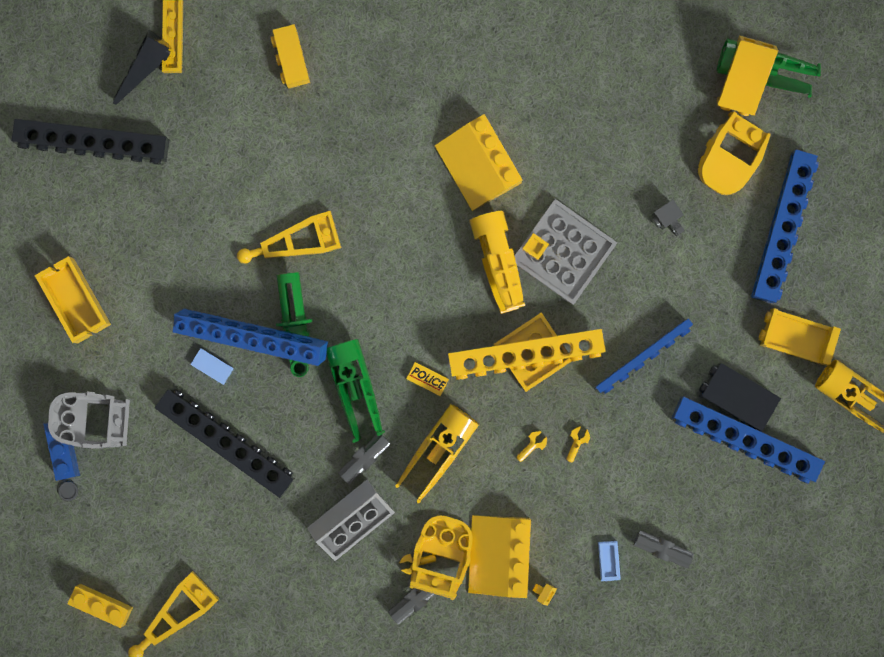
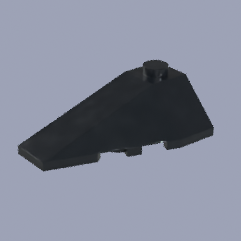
[113,30,171,105]

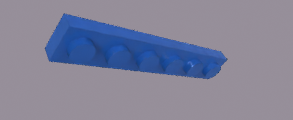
[594,318,693,394]

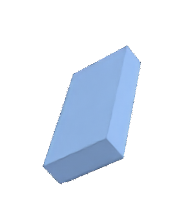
[190,348,234,385]
[598,541,620,581]

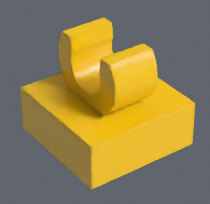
[522,233,549,260]
[532,584,557,606]

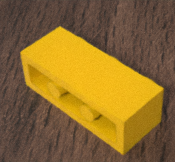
[271,24,310,89]
[67,584,133,628]

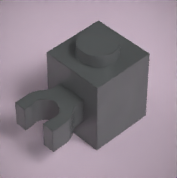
[652,200,685,237]

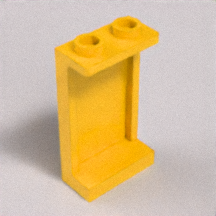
[717,35,778,116]
[758,308,841,366]

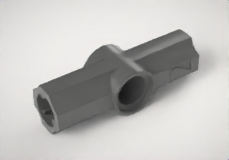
[338,435,391,484]
[633,530,694,568]
[388,588,436,625]

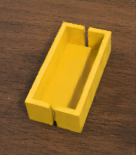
[35,256,111,344]

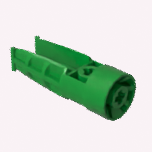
[717,38,821,98]
[326,339,385,443]

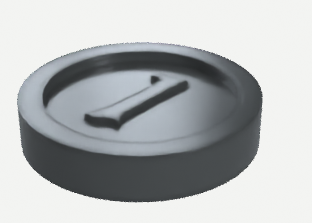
[59,482,78,501]

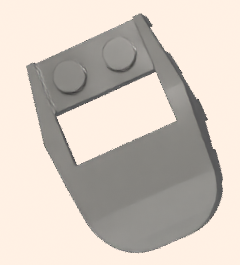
[48,391,130,449]

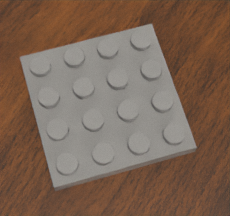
[515,199,617,305]

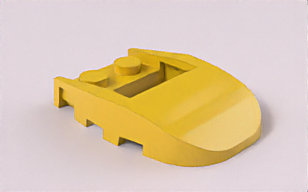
[698,111,771,195]
[410,516,473,600]

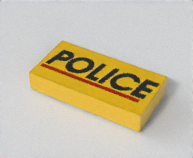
[406,362,449,396]

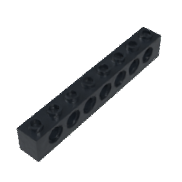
[11,119,170,165]
[155,389,295,498]

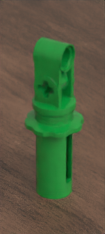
[276,272,312,377]

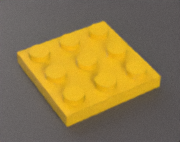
[493,312,571,392]

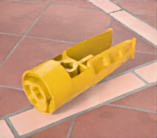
[470,211,525,314]
[815,359,884,433]
[395,404,479,503]

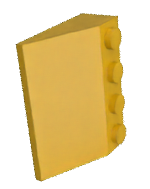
[435,114,523,211]
[468,515,531,598]

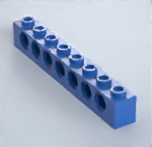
[751,150,819,304]
[173,309,328,366]
[671,397,825,484]

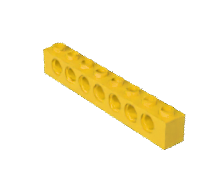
[448,329,606,380]

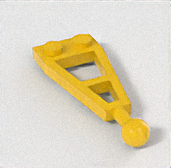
[237,211,341,264]
[128,571,219,657]

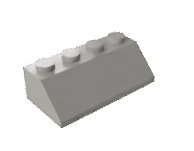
[307,479,395,561]

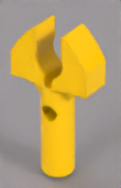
[566,427,590,462]
[516,431,547,462]
[400,554,436,575]

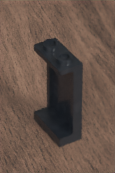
[699,363,781,432]

